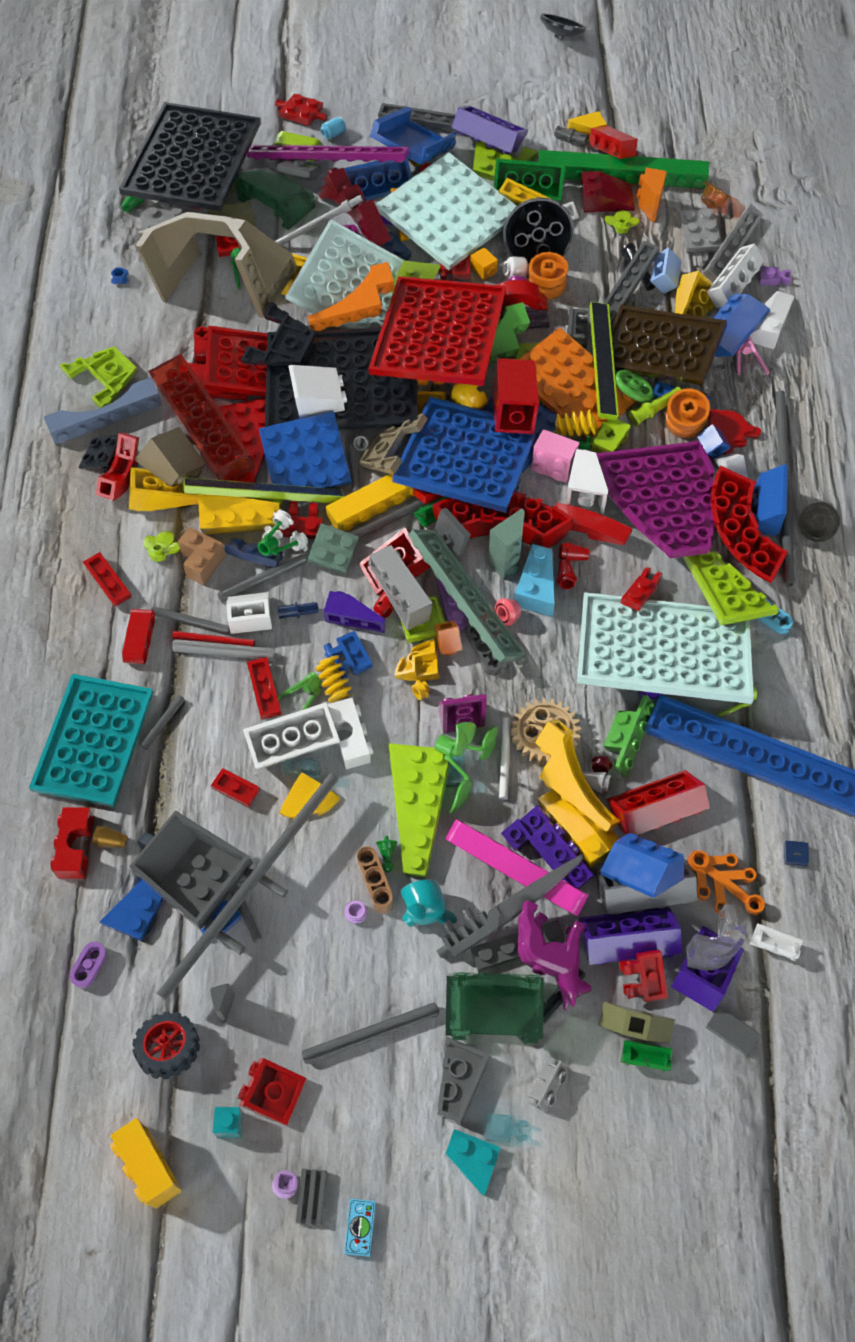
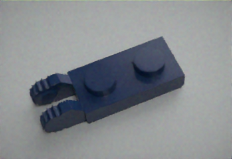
[224,537,283,567]

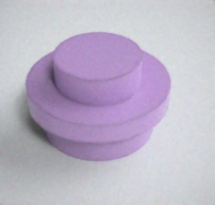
[345,900,368,924]

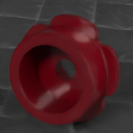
[592,755,613,774]

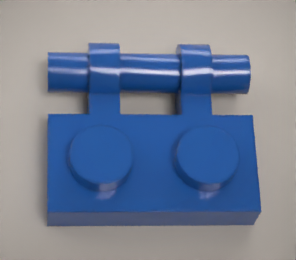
[323,631,373,679]

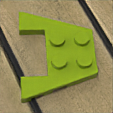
[473,141,538,181]
[59,346,138,408]

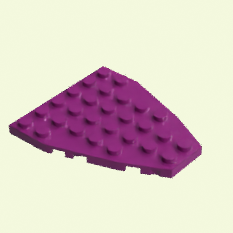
[596,441,714,559]

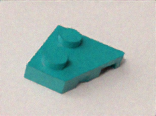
[445,1129,501,1196]

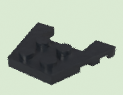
[241,302,316,366]

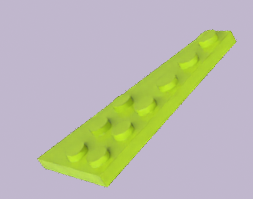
[683,549,779,626]

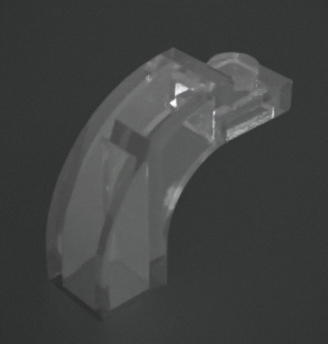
[686,904,746,970]

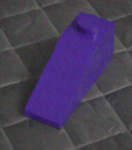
[324,591,386,633]

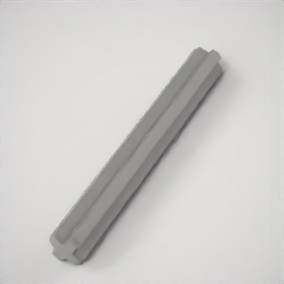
[172,639,275,661]

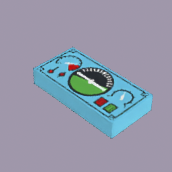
[344,1199,376,1257]

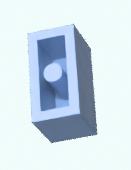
[651,248,682,294]

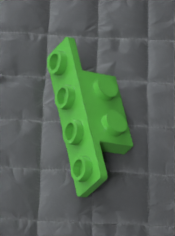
[603,695,655,778]

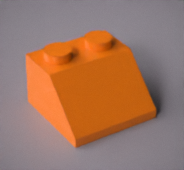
[636,167,667,222]

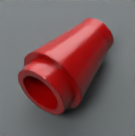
[559,542,590,561]
[557,559,577,590]

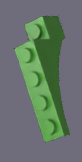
[489,302,530,364]

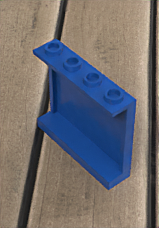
[370,107,457,165]

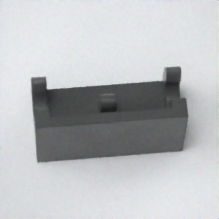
[567,307,588,349]

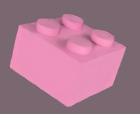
[532,429,579,483]

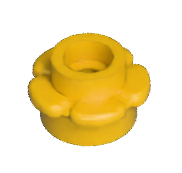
[411,680,430,700]

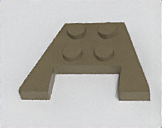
[359,414,427,474]

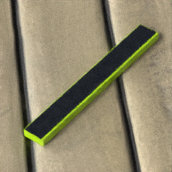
[590,302,619,420]
[183,478,344,503]

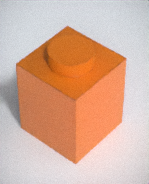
[434,620,462,655]

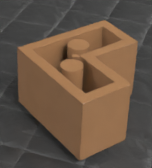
[178,527,226,586]

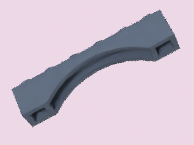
[43,377,162,445]

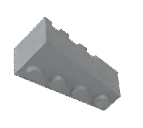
[369,545,432,631]

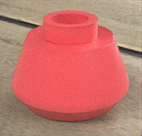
[494,598,521,626]

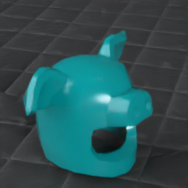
[400,879,457,927]

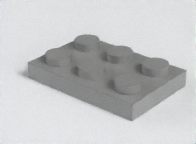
[678,208,722,253]

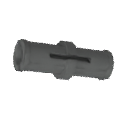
[554,126,589,146]

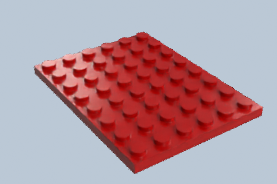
[369,276,506,386]

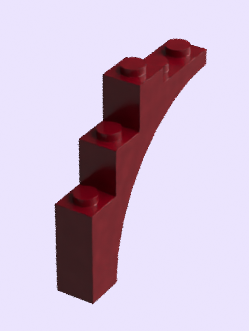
[318,167,392,246]

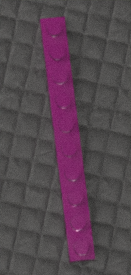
[247,145,410,163]

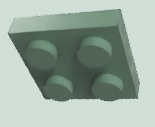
[307,523,359,575]

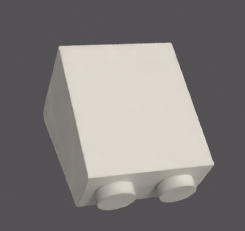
[289,365,347,419]
[566,449,608,516]

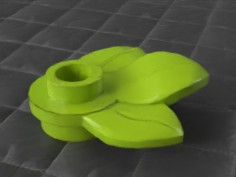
[605,210,639,234]
[143,531,180,562]

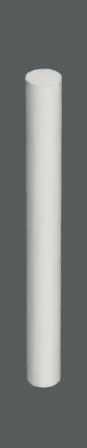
[499,718,511,800]

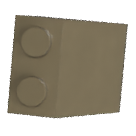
[135,427,206,486]

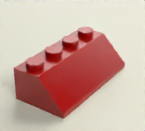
[606,770,710,837]

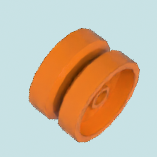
[528,252,569,299]
[665,388,710,439]

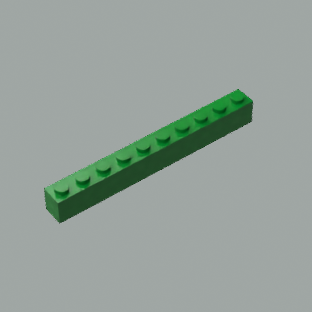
[538,150,709,189]

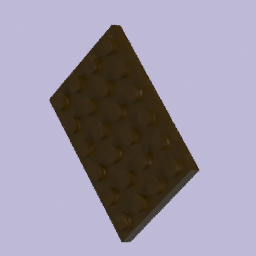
[611,305,727,386]

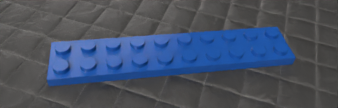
[645,694,855,816]

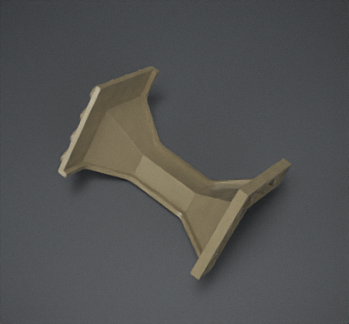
[135,212,297,318]

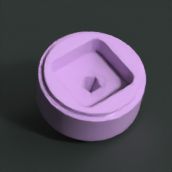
[272,1170,299,1199]

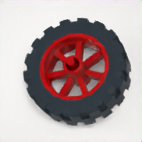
[132,1011,200,1079]

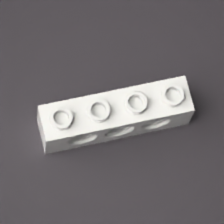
[707,244,764,309]

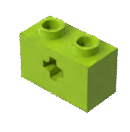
[590,419,631,453]

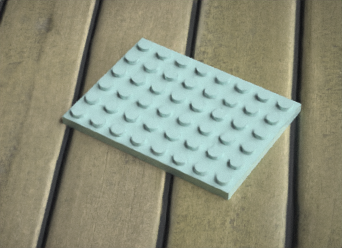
[577,592,754,704]

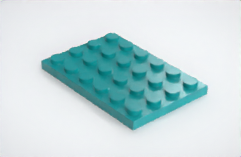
[29,674,154,808]

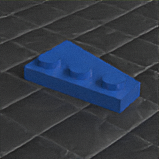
[99,880,164,942]

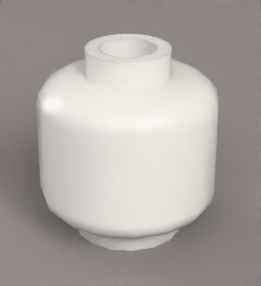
[503,257,529,279]

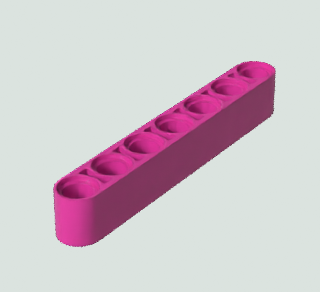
[445,819,589,916]

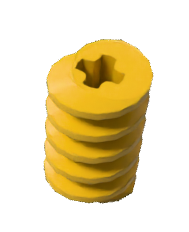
[556,410,596,437]
[315,655,353,703]

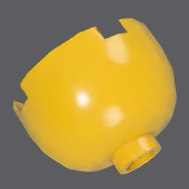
[451,384,489,410]

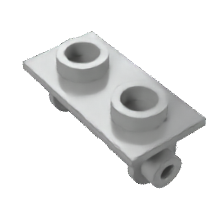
[528,1058,568,1114]

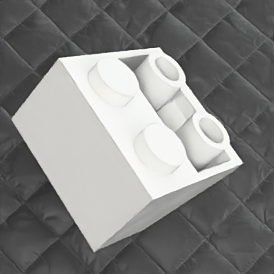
[226,592,272,634]

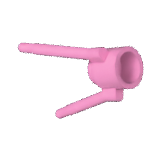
[736,336,770,375]

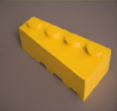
[198,494,281,535]

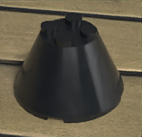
[503,198,574,264]

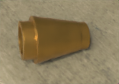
[92,825,128,848]

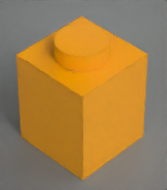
[470,247,498,281]

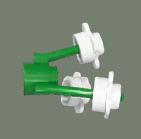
[257,510,308,556]

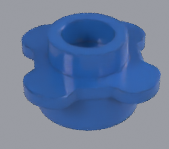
[111,267,129,284]

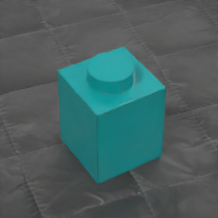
[212,1107,244,1138]

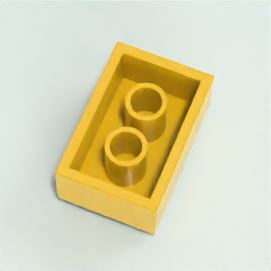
[110,1118,182,1209]

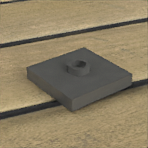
[277,159,320,178]
[434,508,471,562]

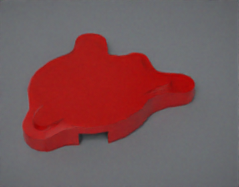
[708,409,761,455]

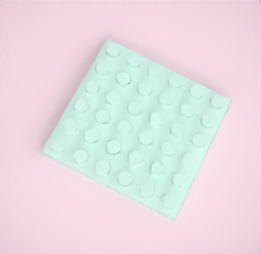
[375,152,516,270]
[285,219,405,329]

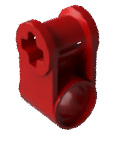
[193,326,208,363]

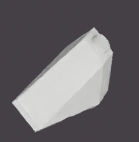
[750,291,795,349]

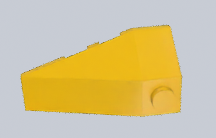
[675,271,715,317]
[129,467,198,511]
[537,790,619,869]

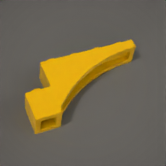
[535,719,620,832]

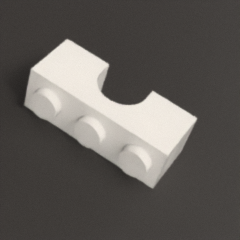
[328,698,373,769]

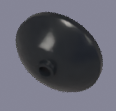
[540,13,586,39]

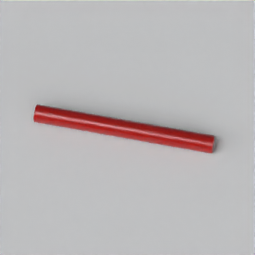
[172,631,255,647]

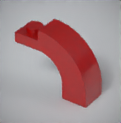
[497,280,548,315]
[96,432,140,500]

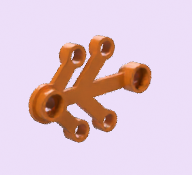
[688,850,765,916]

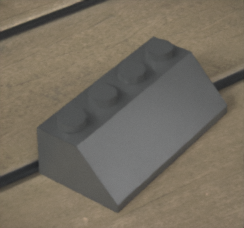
[595,859,697,915]

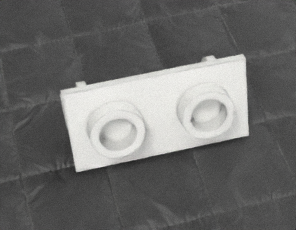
[750,923,803,960]

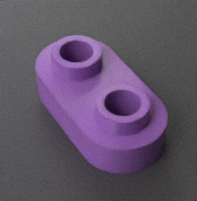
[70,942,107,988]

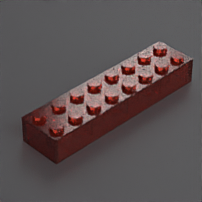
[148,354,255,481]

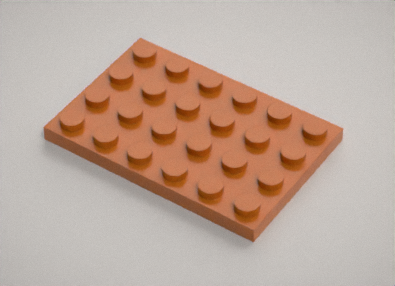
[518,327,639,442]

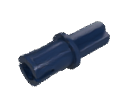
[277,602,319,619]

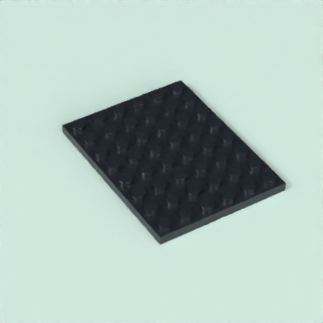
[119,102,261,212]
[265,328,418,430]

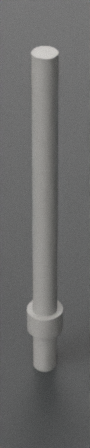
[275,195,364,245]

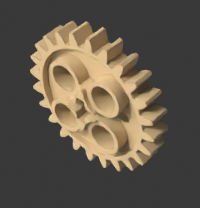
[511,698,581,765]

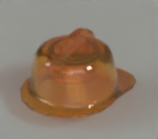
[701,181,738,209]

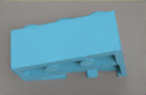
[514,544,555,617]

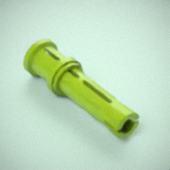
[628,387,681,426]

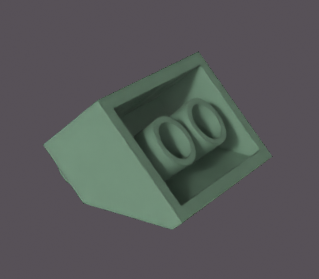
[488,509,524,579]

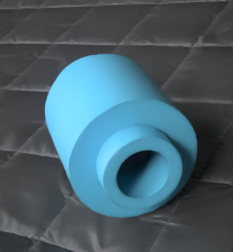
[321,117,346,140]

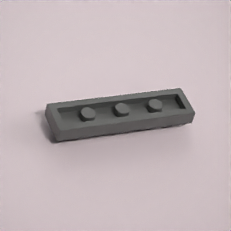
[470,920,564,972]

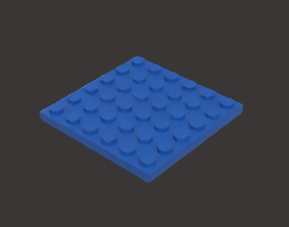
[392,397,539,513]

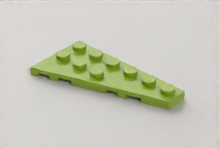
[388,743,450,878]

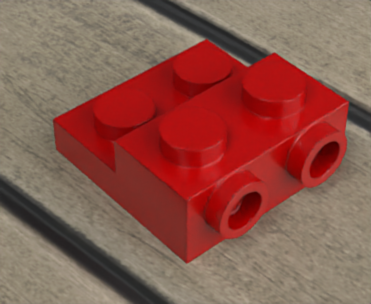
[237,1058,307,1126]

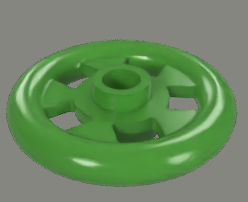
[615,370,654,402]

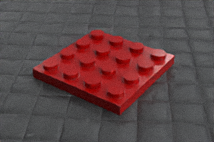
[204,325,267,397]

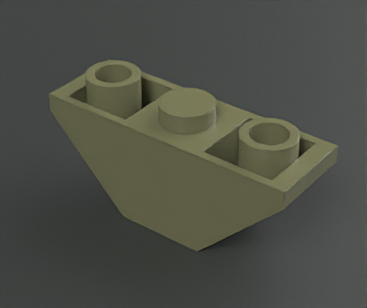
[599,1001,675,1043]

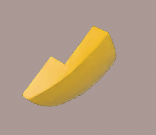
[395,638,440,681]
[279,772,340,819]

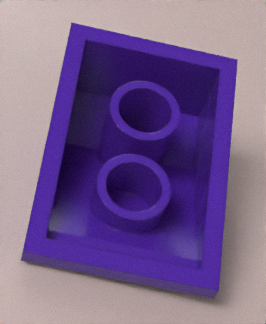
[671,925,744,1012]

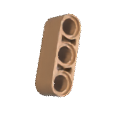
[357,846,393,914]

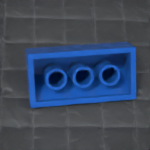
[344,157,412,200]
[713,293,771,357]

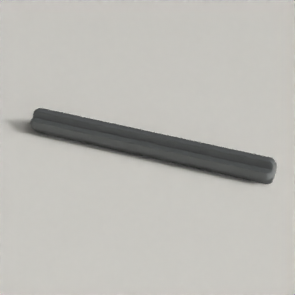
[302,1002,439,1064]

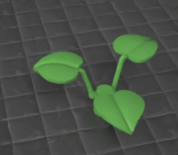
[435,722,499,814]

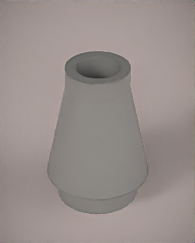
[583,772,612,794]

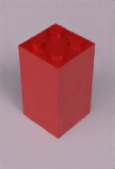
[493,358,539,434]

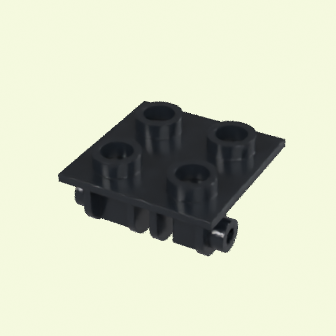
[78,435,118,473]

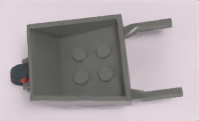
[129,810,288,955]

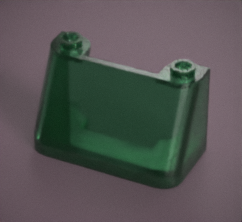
[235,167,316,230]
[445,972,545,1043]

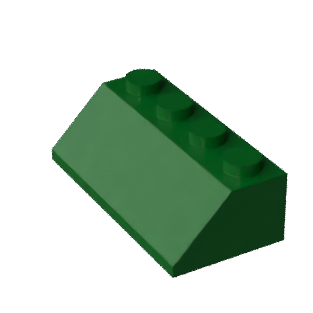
[494,158,565,201]

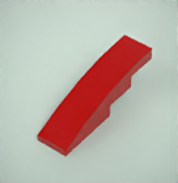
[556,502,633,545]

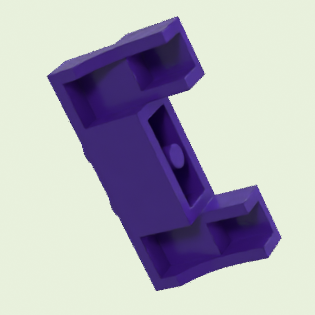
[501,805,596,889]

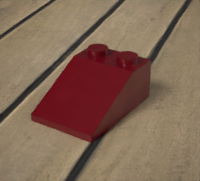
[580,171,635,213]

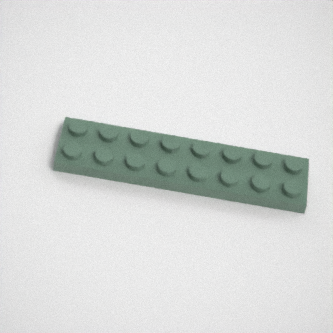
[408,529,527,662]

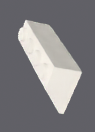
[243,703,340,770]

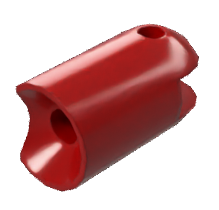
[373,592,394,618]

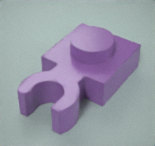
[759,266,791,286]

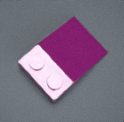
[438,694,487,734]

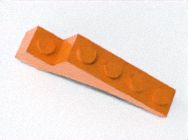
[307,262,394,331]

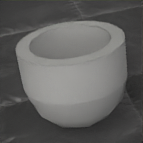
[353,435,370,451]

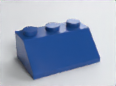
[751,464,788,536]
[601,833,684,898]

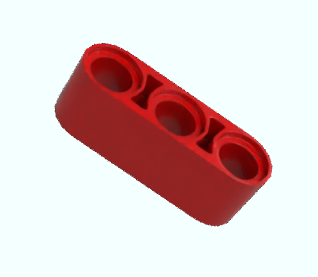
[122,609,155,664]

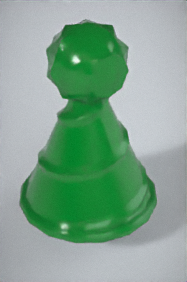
[376,836,398,873]

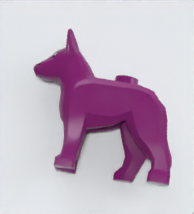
[518,901,592,1011]

